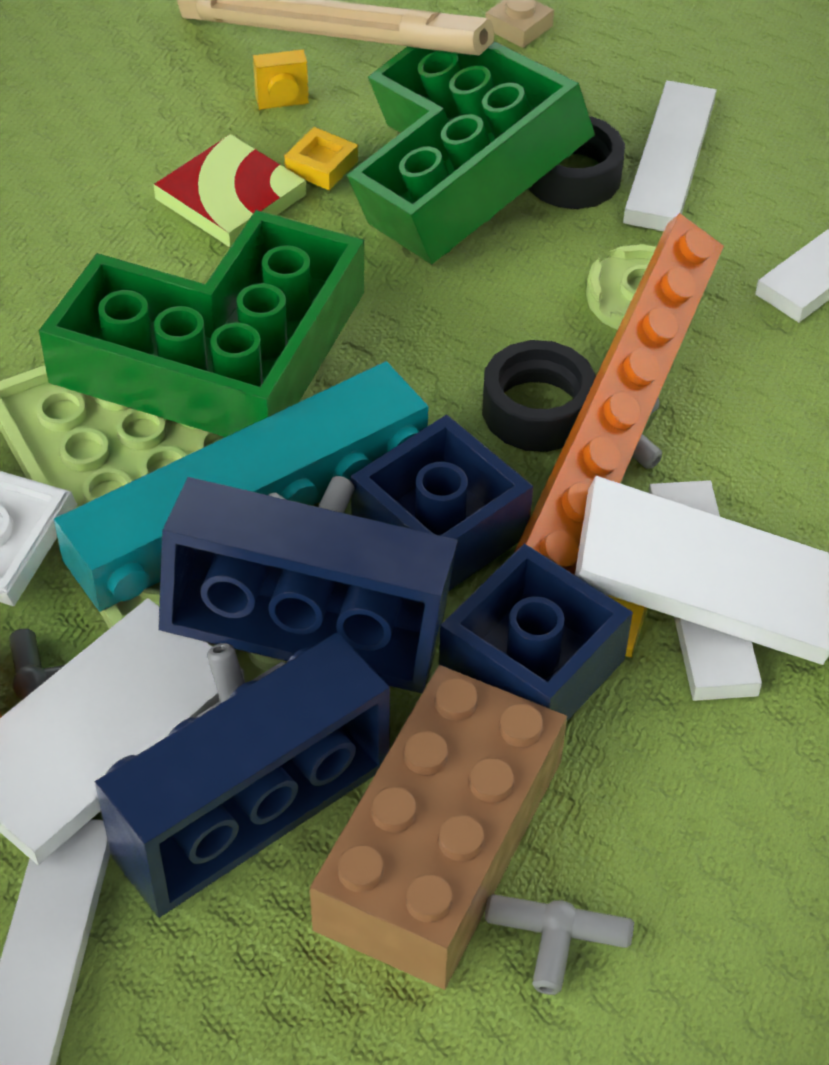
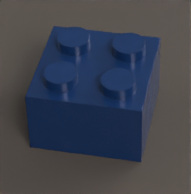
[350,414,533,592]
[439,543,633,721]

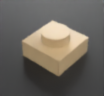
[486,0,554,48]

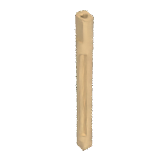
[177,0,494,56]

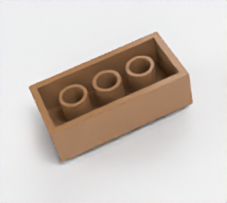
[310,665,567,990]

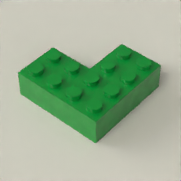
[347,41,595,265]
[39,210,364,437]

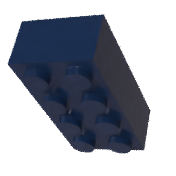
[158,477,458,694]
[94,632,390,918]

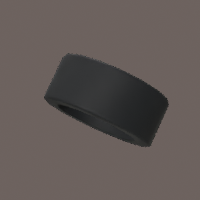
[528,116,625,209]
[482,340,596,452]

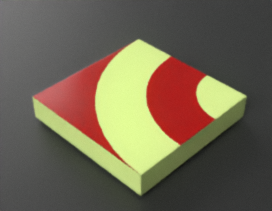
[154,134,306,247]

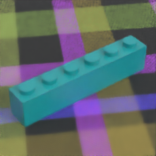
[54,361,429,612]

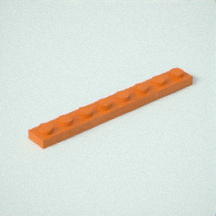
[514,213,724,575]

